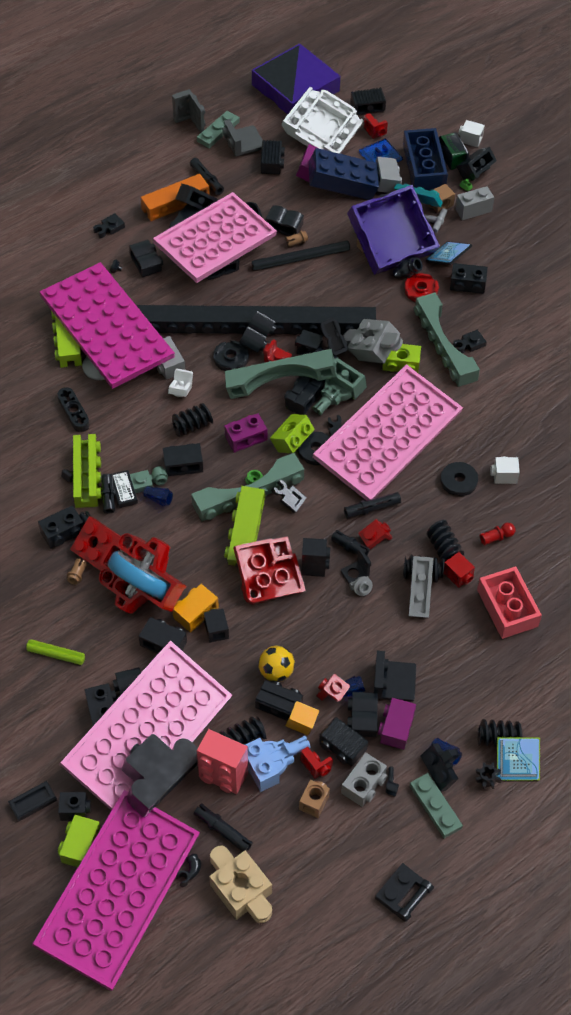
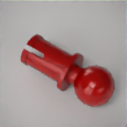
[479,522,516,546]

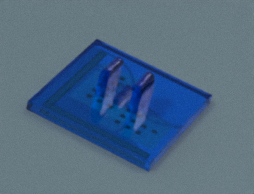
[359,138,403,162]

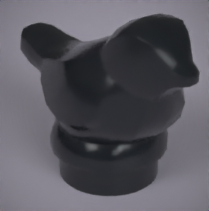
[393,258,423,278]

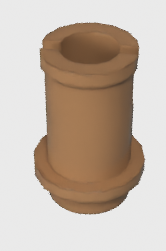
[286,230,308,247]
[67,559,87,585]

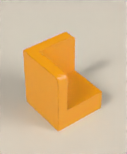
[285,701,319,736]

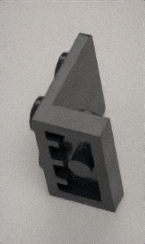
[373,650,416,702]

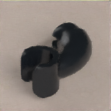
[176,853,201,887]

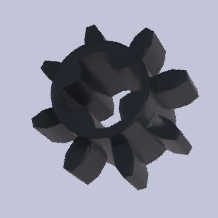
[476,762,501,789]

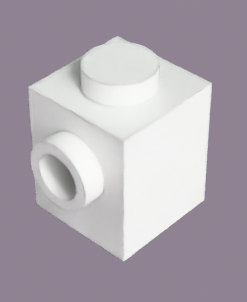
[458,120,485,148]
[490,456,520,484]

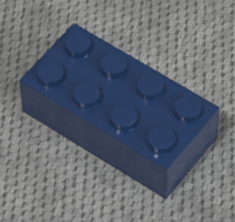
[403,128,448,190]
[308,148,379,200]

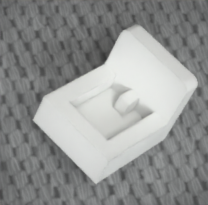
[168,369,193,397]

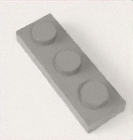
[409,556,433,618]

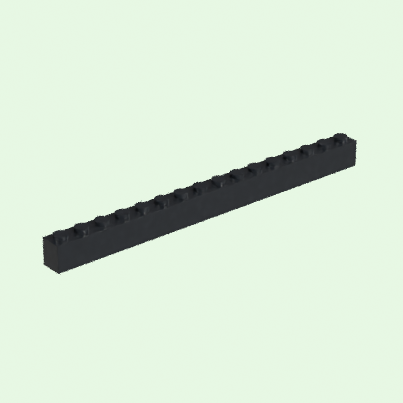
[136,305,376,335]

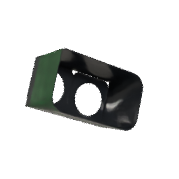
[439,132,469,170]

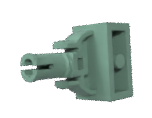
[313,358,367,415]

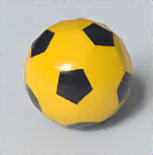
[258,645,295,682]

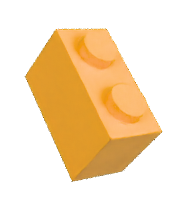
[173,584,219,633]

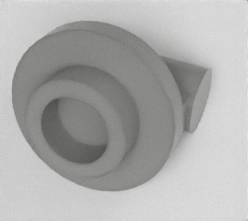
[349,576,373,596]

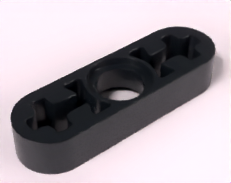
[58,387,90,432]

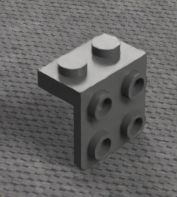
[172,89,206,133]
[222,119,263,157]

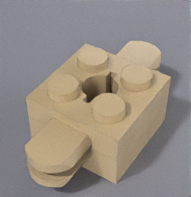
[209,846,272,923]

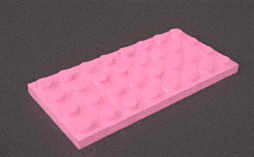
[312,364,463,501]
[59,641,232,811]

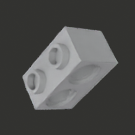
[341,752,388,807]

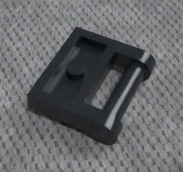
[375,863,434,922]

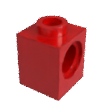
[443,552,475,588]

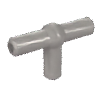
[424,208,447,233]

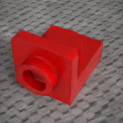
[363,113,388,139]
[263,339,292,362]
[300,747,333,779]

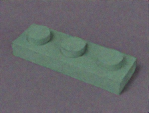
[197,111,240,149]
[409,773,463,839]

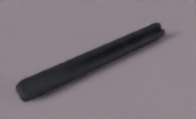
[251,240,350,270]

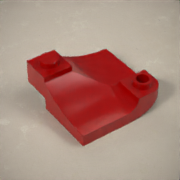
[233,536,306,605]

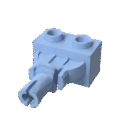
[245,735,311,792]

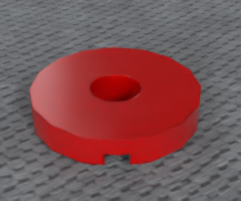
[404,273,439,302]

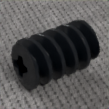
[172,403,213,437]
[427,520,464,562]
[403,554,445,583]
[219,716,267,744]
[477,719,523,747]

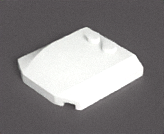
[282,87,364,154]

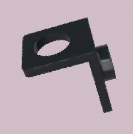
[341,549,371,584]

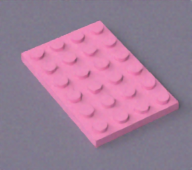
[153,192,277,283]

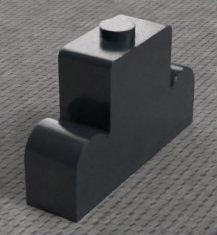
[122,734,198,818]

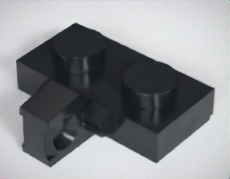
[420,743,460,792]

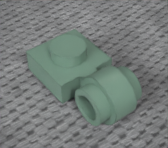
[130,466,168,493]

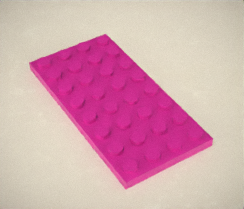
[40,262,175,389]
[32,790,200,991]

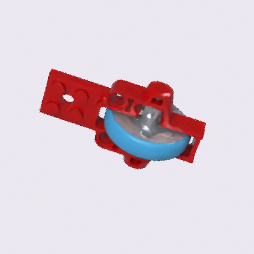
[70,516,187,614]

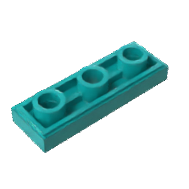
[394,184,443,207]

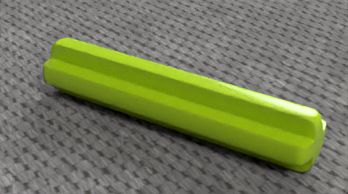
[26,639,85,665]

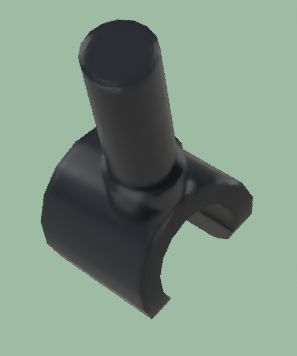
[385,766,399,796]

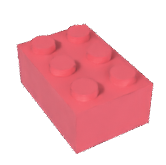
[477,566,542,639]
[197,729,248,794]

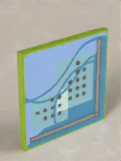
[497,737,540,780]

